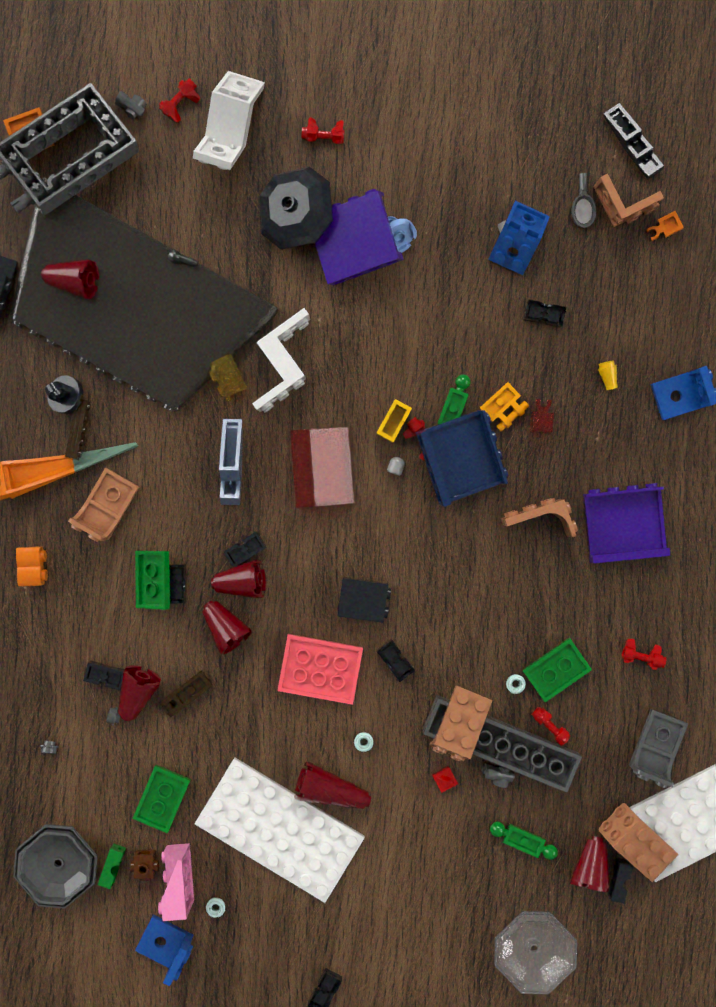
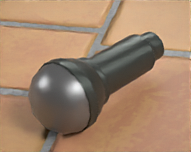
[168,250,198,266]

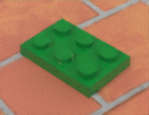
[135,550,170,610]
[522,638,592,702]
[132,764,191,834]

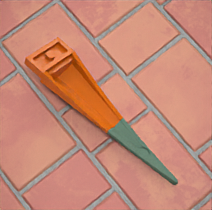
[0,442,139,500]

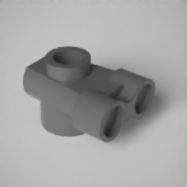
[115,91,147,119]
[482,763,515,788]

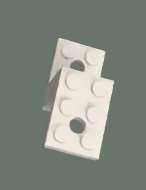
[193,71,265,170]
[252,308,310,413]

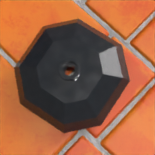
[258,166,333,250]

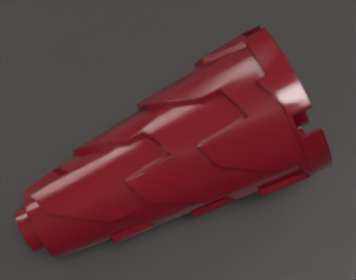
[294,762,371,809]

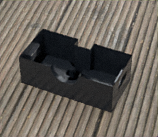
[523,299,567,328]
[224,531,267,567]
[169,564,186,604]
[377,639,415,682]
[83,661,125,690]
[608,858,633,904]
[307,968,342,1007]

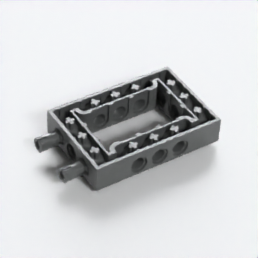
[0,83,139,216]

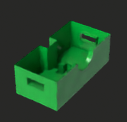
[98,843,126,889]

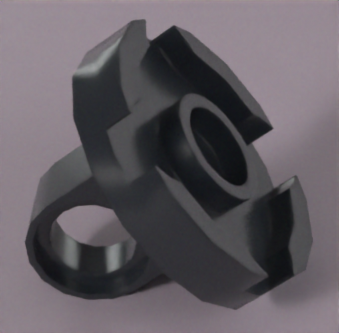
[45,375,84,414]

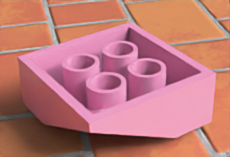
[158,843,194,921]

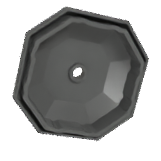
[13,824,98,908]

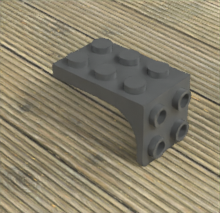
[629,709,688,788]

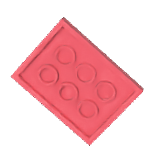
[278,634,363,705]

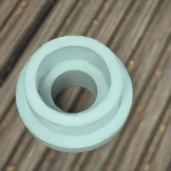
[506,674,526,694]
[354,732,373,752]
[206,898,225,918]

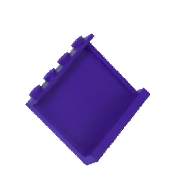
[315,189,404,285]
[583,483,670,563]

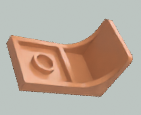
[68,468,140,542]
[500,498,578,538]
[429,685,492,762]
[599,803,679,882]

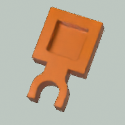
[646,211,684,241]

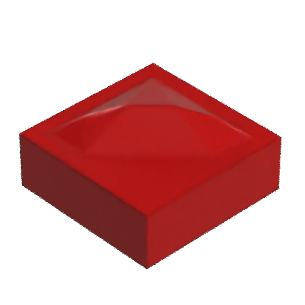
[432,766,458,793]

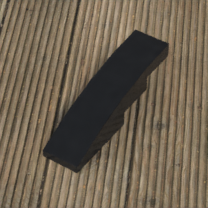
[603,103,664,180]

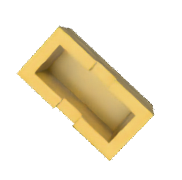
[376,399,412,443]

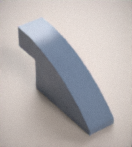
[219,419,243,505]

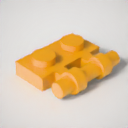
[479,382,529,432]

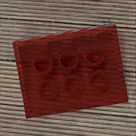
[290,427,354,508]

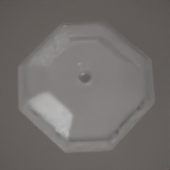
[494,911,577,994]

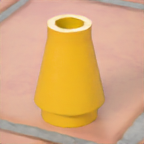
[598,361,618,390]

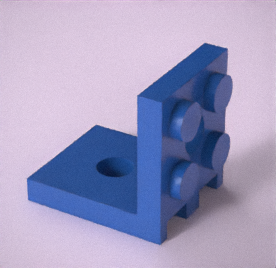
[488,201,550,275]
[651,366,716,420]
[135,914,194,986]

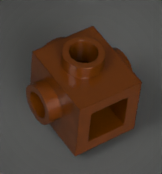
[131,850,159,881]

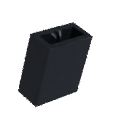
[337,577,392,623]

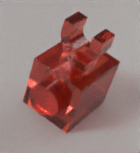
[530,399,554,433]

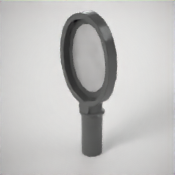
[571,173,596,228]

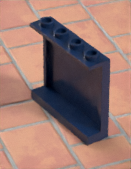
[416,410,508,507]

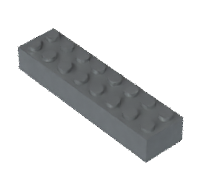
[423,695,582,792]

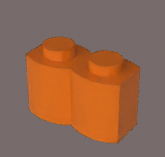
[16,546,48,586]

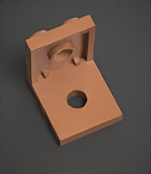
[593,173,664,227]

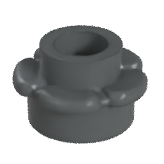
[106,707,120,726]
[40,741,59,754]

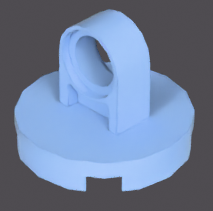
[388,216,417,252]

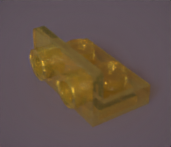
[209,354,247,402]

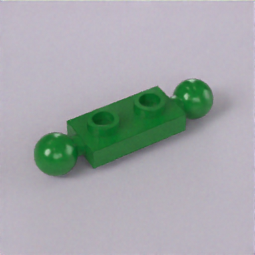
[437,374,471,424]
[490,821,558,860]

